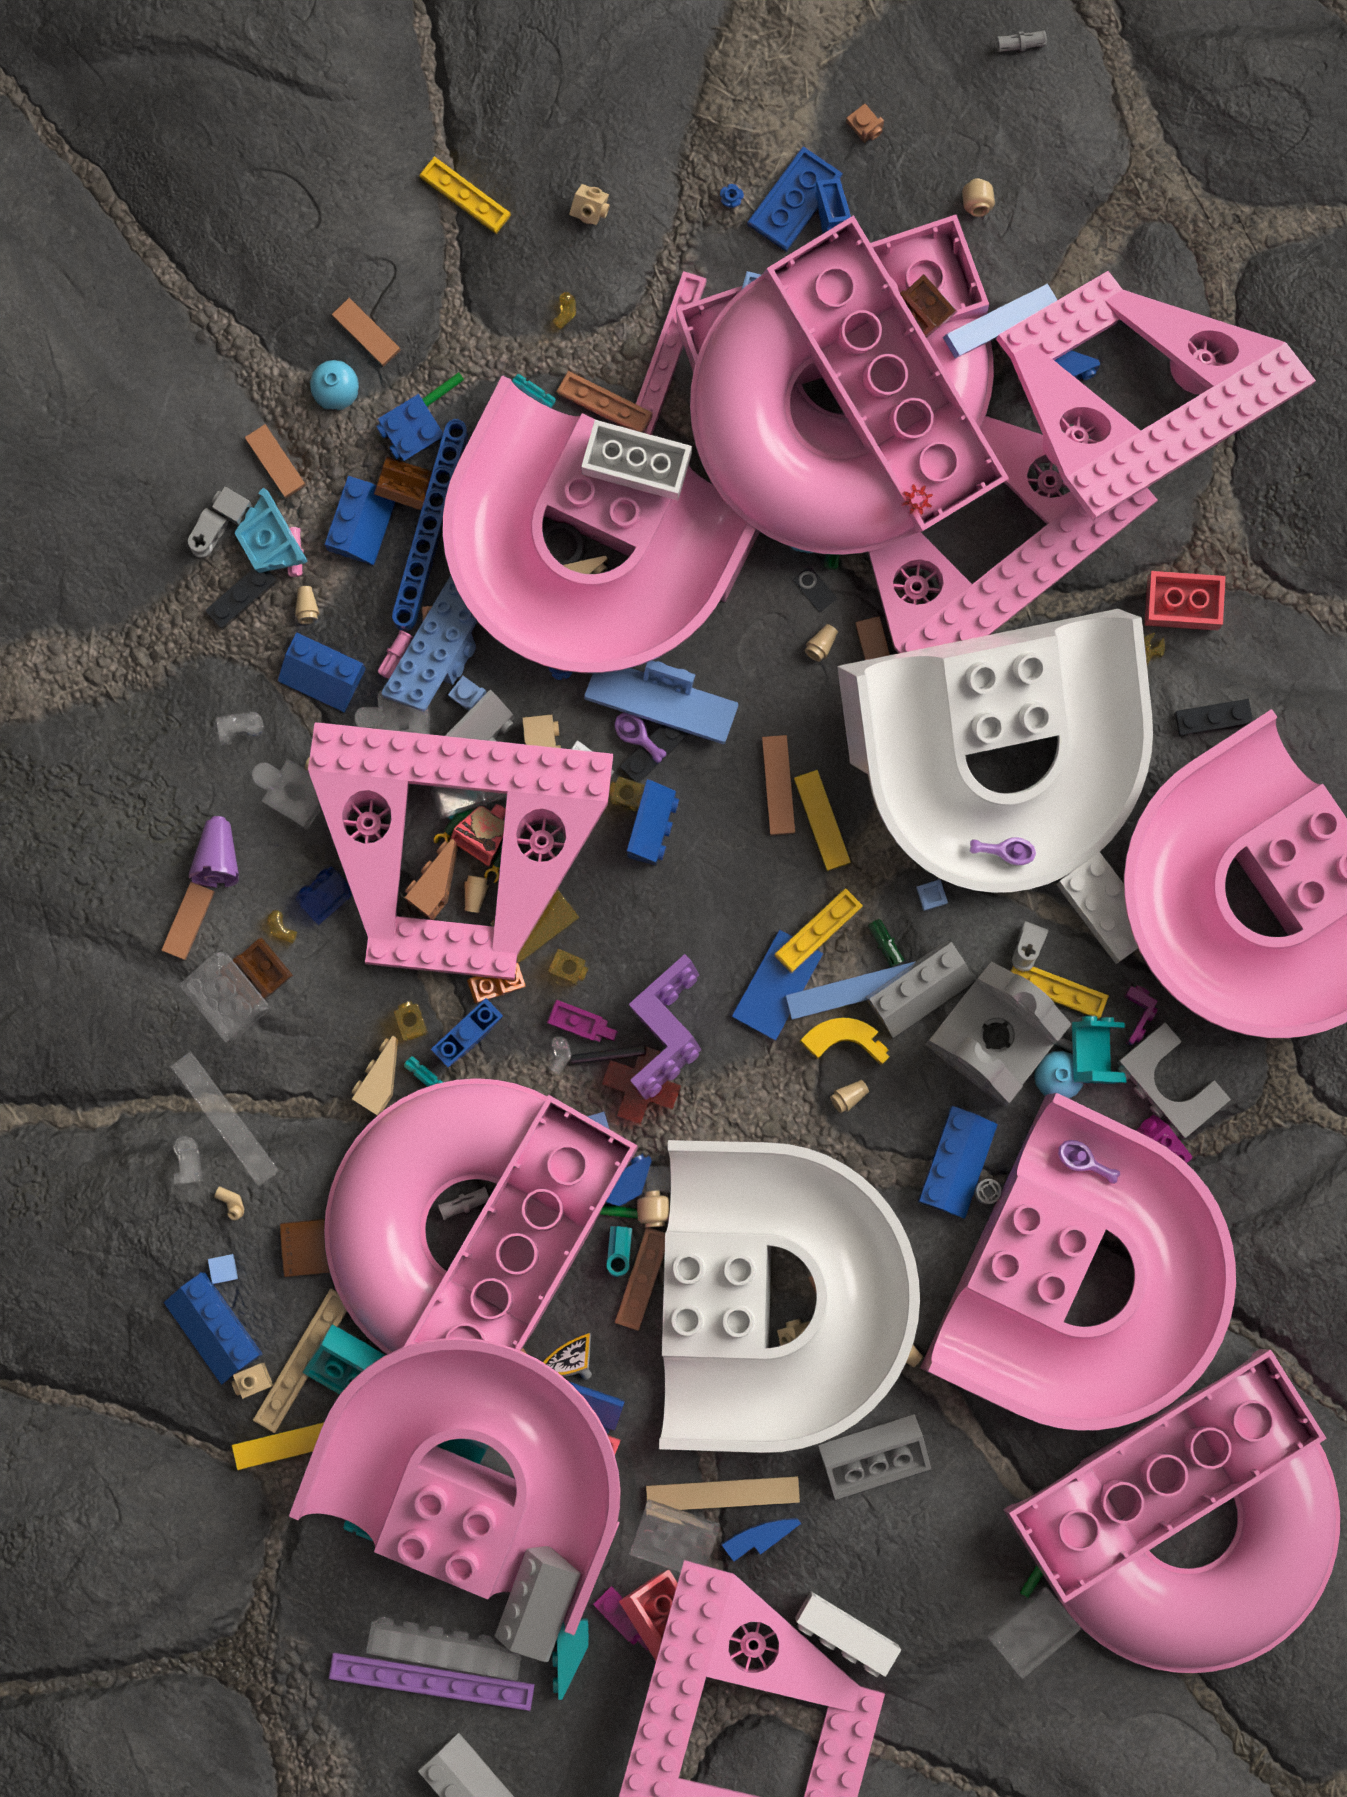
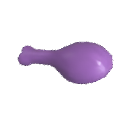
[615,712,666,763]
[970,837,1036,865]
[1058,1140,1120,1184]

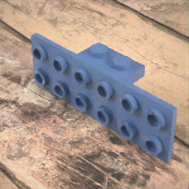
[382,576,477,712]
[584,661,738,744]

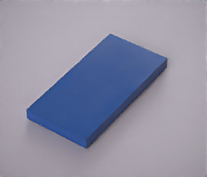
[747,147,842,252]
[732,930,823,1041]

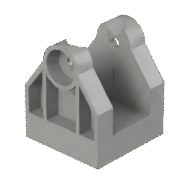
[925,961,1071,1107]

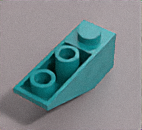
[553,1618,589,1700]

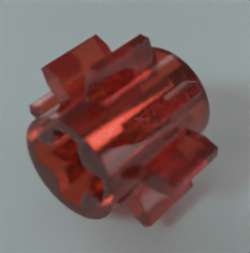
[901,484,933,515]

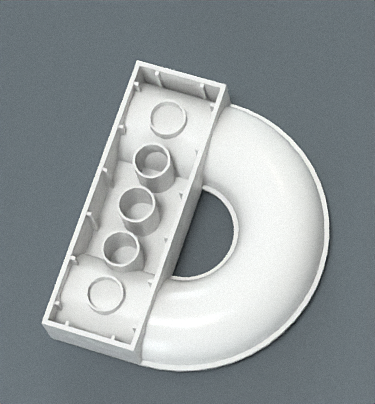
[837,609,1153,892]
[659,1140,920,1453]

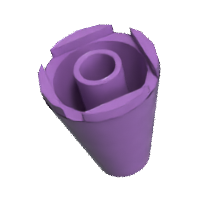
[189,816,239,888]

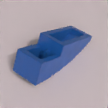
[816,178,851,234]
[721,1518,801,1561]

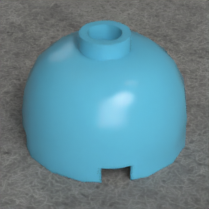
[310,360,359,410]
[1034,1051,1083,1099]

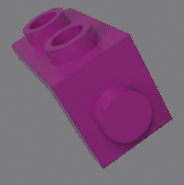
[1123,985,1158,1046]
[1136,1114,1192,1164]

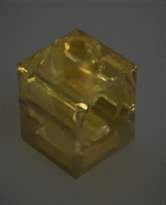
[609,777,645,812]
[548,949,588,985]
[394,1001,429,1042]

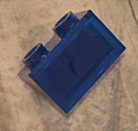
[295,866,353,926]

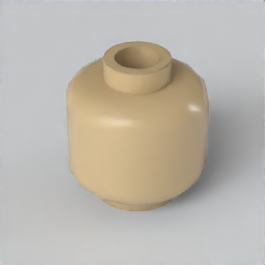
[962,178,995,217]
[637,1191,670,1228]

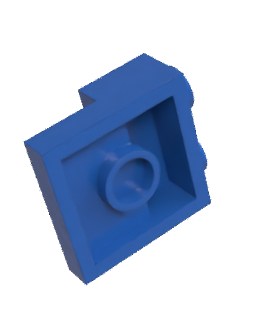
[376,394,443,461]

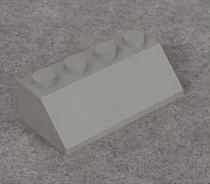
[444,690,514,789]
[866,940,975,1038]
[818,1414,931,1500]
[494,1546,581,1662]
[418,1733,514,1797]

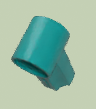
[607,1226,632,1277]

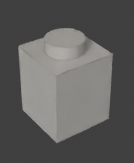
[212,487,253,526]

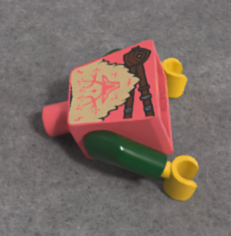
[434,804,506,883]

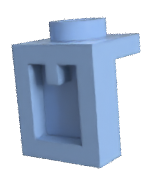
[448,676,486,711]

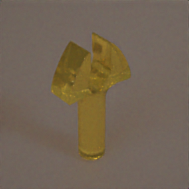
[1144,633,1165,665]

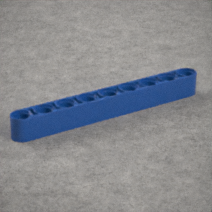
[392,419,468,631]

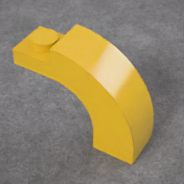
[800,1018,889,1065]

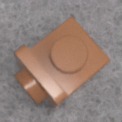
[846,104,884,143]

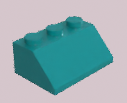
[302,1324,385,1394]

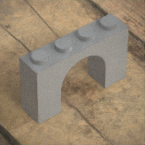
[1117,1023,1231,1139]

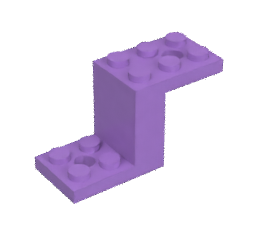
[629,954,701,1100]

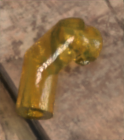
[553,292,576,330]
[267,910,298,943]

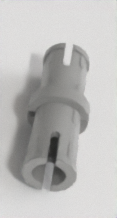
[996,30,1047,52]
[438,1187,489,1220]

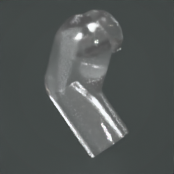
[549,1036,571,1075]

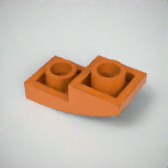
[467,963,525,1004]

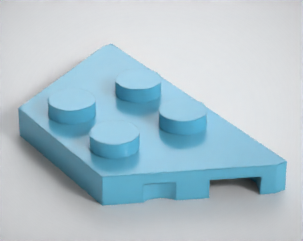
[235,488,308,573]

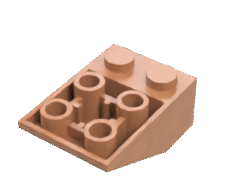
[405,839,458,920]

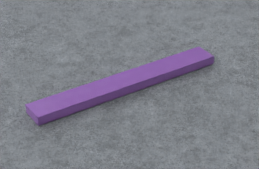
[329,1652,535,1711]

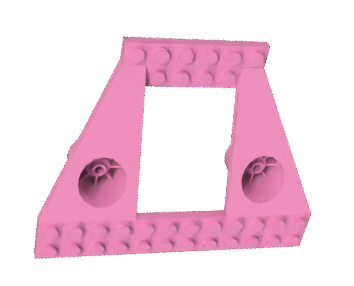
[996,271,1316,521]
[868,416,1158,653]
[308,722,613,980]
[619,1560,885,1797]

